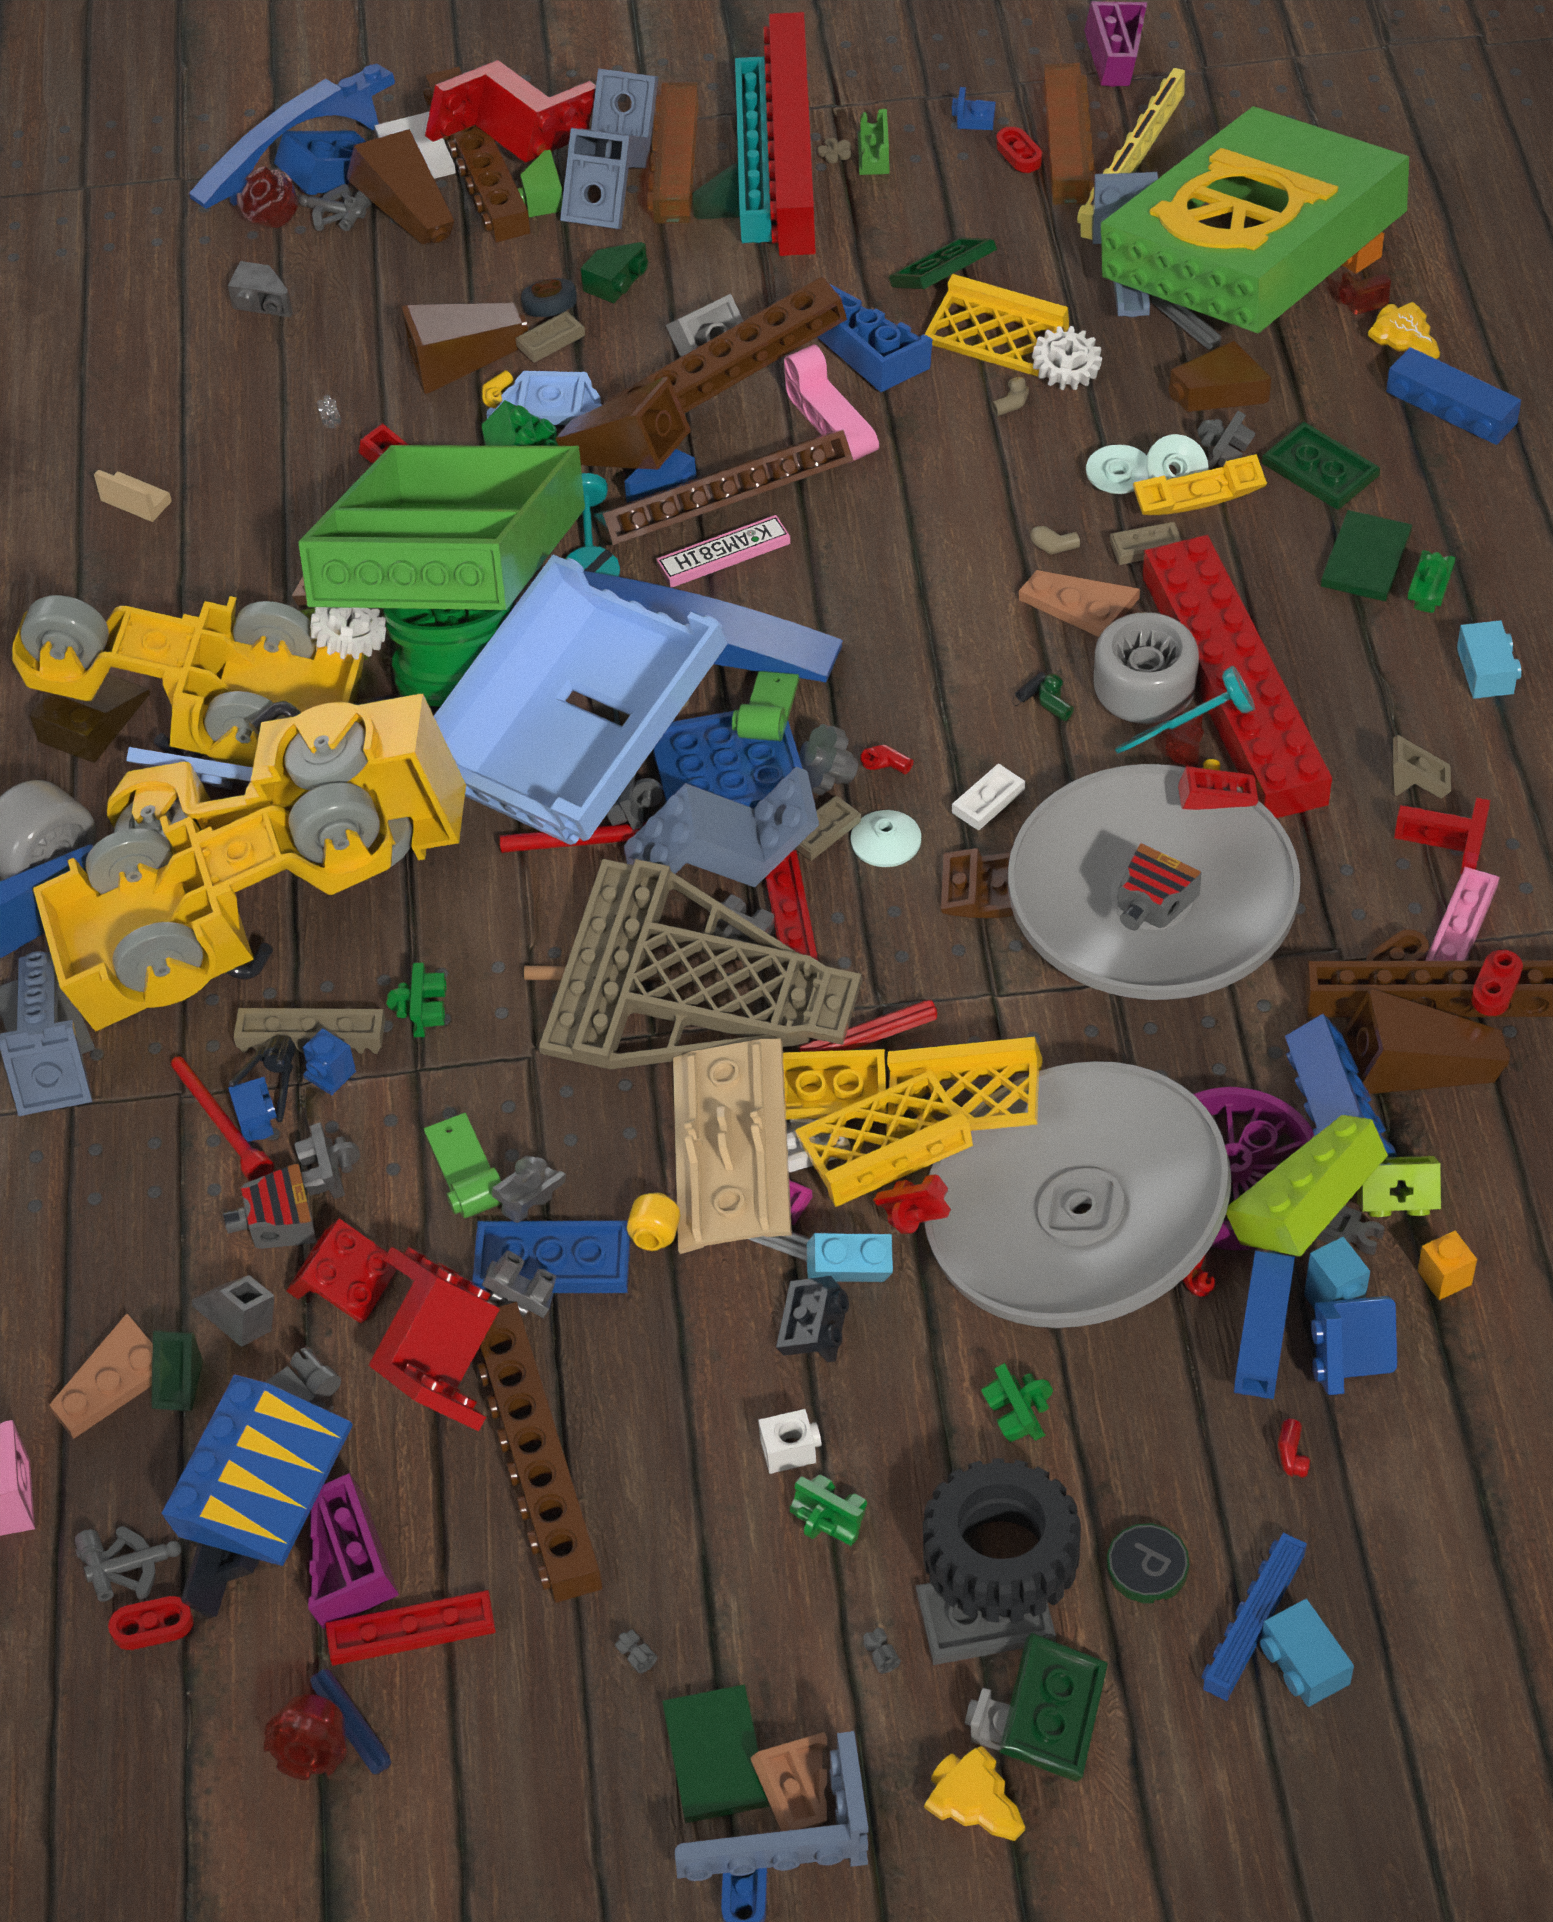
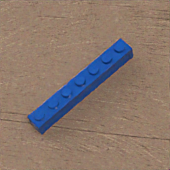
[1201,1532,1307,1701]

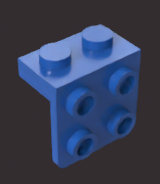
[1311,1296,1397,1395]

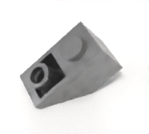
[228,261,293,317]
[192,1275,274,1347]

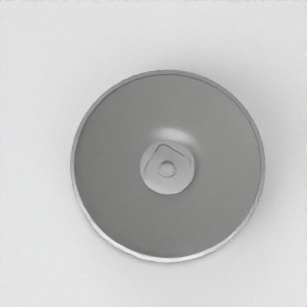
[1008,764,1300,1000]
[924,1061,1231,1328]

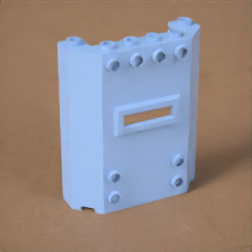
[434,555,728,845]

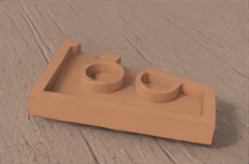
[1019,570,1140,637]
[49,1314,172,1439]

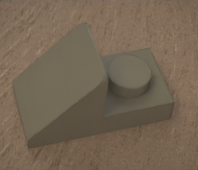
[1393,735,1451,798]

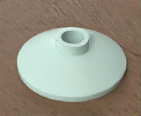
[1146,434,1209,480]
[1086,445,1149,494]
[851,810,921,867]

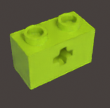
[1357,1156,1441,1217]

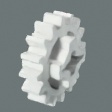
[1032,326,1102,390]
[310,607,386,660]

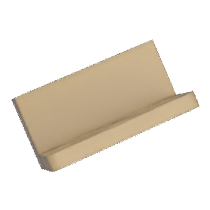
[94,470,172,522]

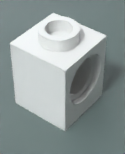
[758,1409,822,1474]

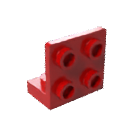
[286,1218,397,1323]

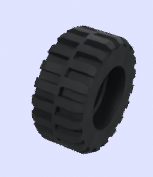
[922,1458,1081,1623]

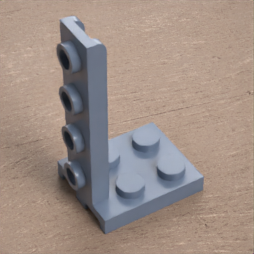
[1092,172,1158,317]
[0,951,92,1116]
[675,1731,868,1881]

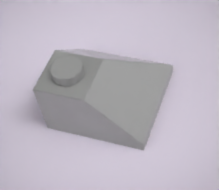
[666,294,743,356]

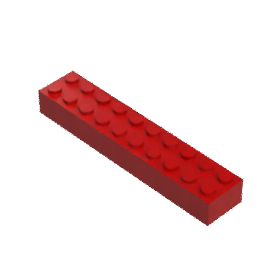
[764,12,816,256]
[1143,535,1332,818]

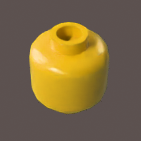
[626,1193,681,1251]

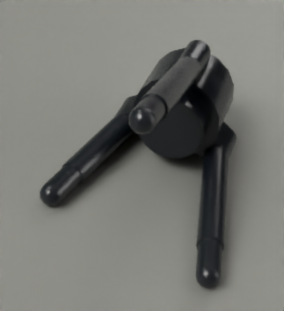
[229,1035,296,1122]

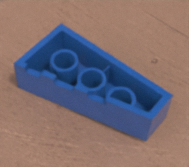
[818,284,933,392]
[1285,1014,1398,1158]

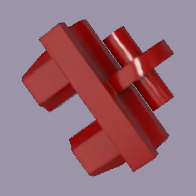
[873,1174,951,1234]

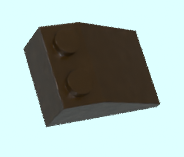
[30,674,150,763]

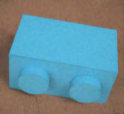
[1457,620,1521,699]
[807,1233,893,1282]

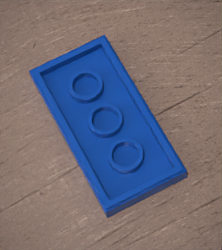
[472,1221,631,1293]

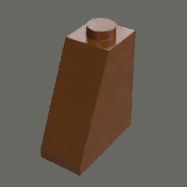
[1168,341,1271,412]

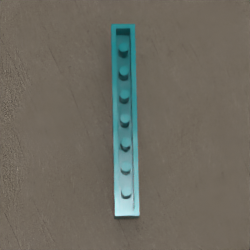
[735,57,772,243]

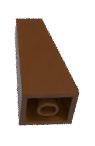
[347,129,454,245]
[401,303,528,394]
[555,377,691,470]
[1342,989,1510,1094]

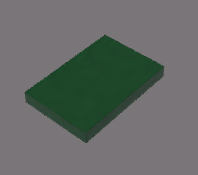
[888,237,997,289]
[1262,422,1381,510]
[1321,510,1412,602]
[999,1633,1108,1782]
[662,1684,769,1824]

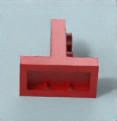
[1394,797,1491,874]

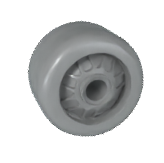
[1094,612,1199,724]
[0,780,96,880]

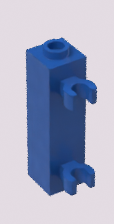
[1234,1251,1295,1399]

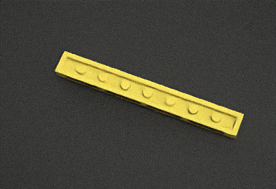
[1077,68,1185,240]

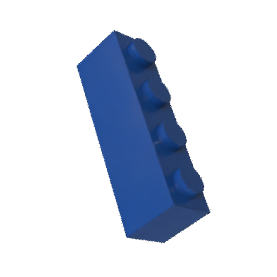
[1386,347,1521,445]

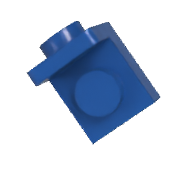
[952,87,996,130]

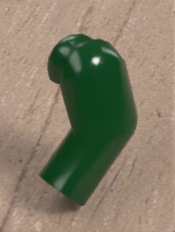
[1039,674,1074,721]

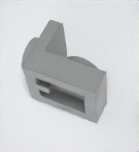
[965,1688,1010,1750]

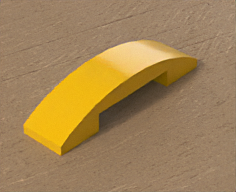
[1133,454,1267,515]

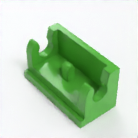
[858,109,889,175]

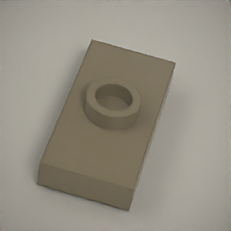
[515,311,585,363]
[1110,522,1182,565]
[795,795,861,861]

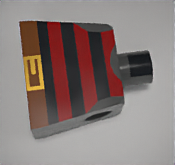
[1118,843,1202,931]
[223,1163,317,1249]

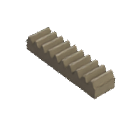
[233,1008,386,1054]

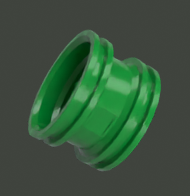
[384,601,515,706]

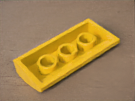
[783,1049,887,1120]

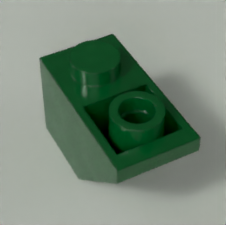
[581,242,648,304]

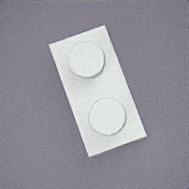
[952,763,1025,831]

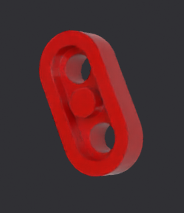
[996,127,1042,173]
[1471,950,1523,1016]
[108,1596,193,1650]

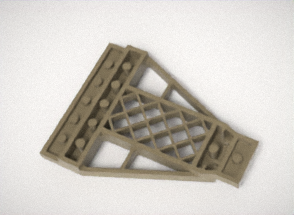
[539,859,862,1069]

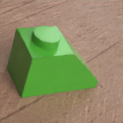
[517,149,563,217]

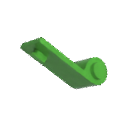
[732,671,799,742]
[424,1112,502,1219]

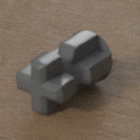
[863,1627,901,1674]
[615,1629,657,1674]

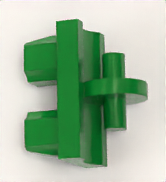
[1408,550,1456,613]
[387,963,447,1037]
[981,1363,1053,1442]
[789,1474,867,1546]

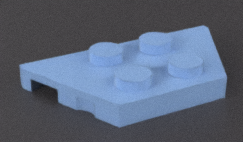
[487,371,602,425]
[126,747,253,790]

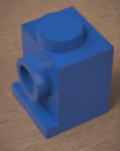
[303,1028,356,1096]
[228,1077,277,1142]

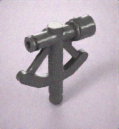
[299,184,373,231]
[75,1526,182,1602]

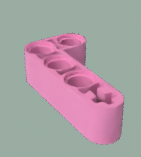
[784,344,879,463]

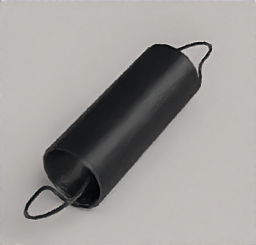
[1013,669,1052,706]

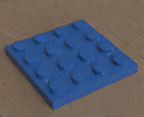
[652,711,803,809]

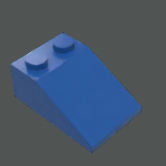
[274,131,366,195]

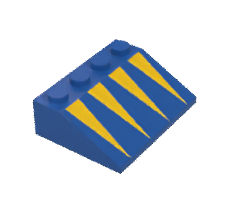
[161,1375,353,1566]

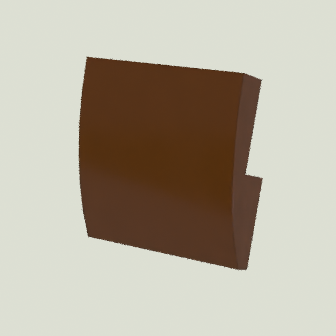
[941,848,1014,918]

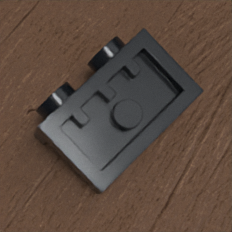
[776,1276,849,1362]

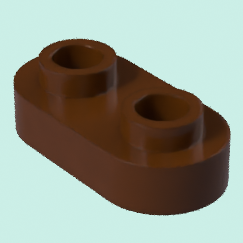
[1365,929,1429,961]

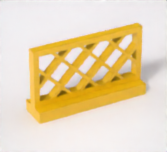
[925,274,1069,377]
[886,1037,1042,1138]
[795,1070,973,1207]

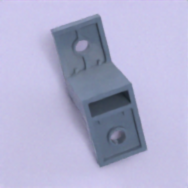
[560,68,659,229]
[624,767,819,887]

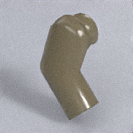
[991,377,1029,417]
[1030,526,1080,554]

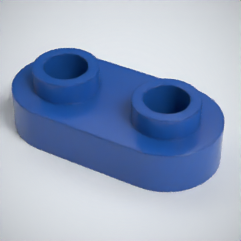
[721,1867,768,1922]

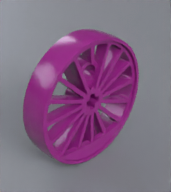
[1193,1087,1315,1250]

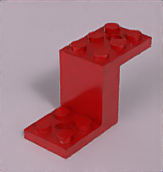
[425,60,596,163]
[368,1246,500,1431]

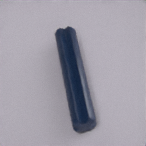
[310,1669,391,1775]

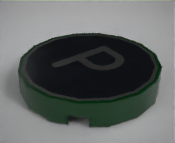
[1106,1523,1190,1604]

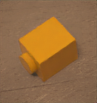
[1417,1230,1477,1300]

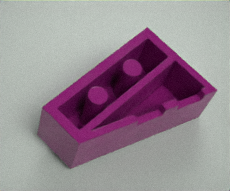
[1084,1,1147,87]
[308,1473,399,1629]

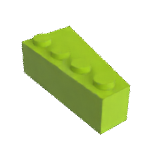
[1226,1115,1388,1256]

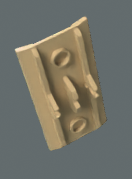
[673,1039,792,1254]

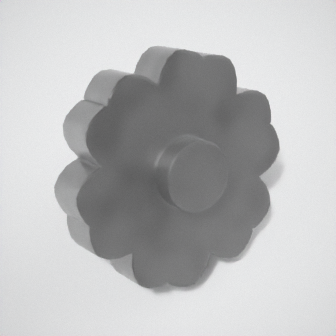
[799,724,858,795]

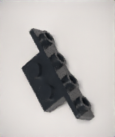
[181,1543,260,1618]

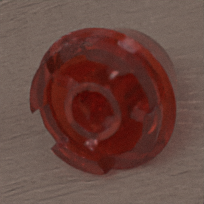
[237,166,298,228]
[263,1694,347,1781]

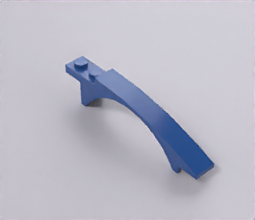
[189,63,395,209]

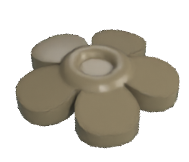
[818,138,851,163]

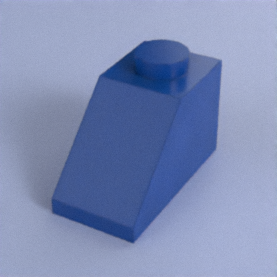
[624,449,697,503]

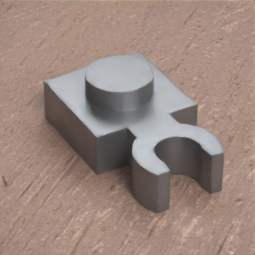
[1316,1206,1385,1255]

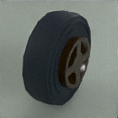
[521,278,577,317]

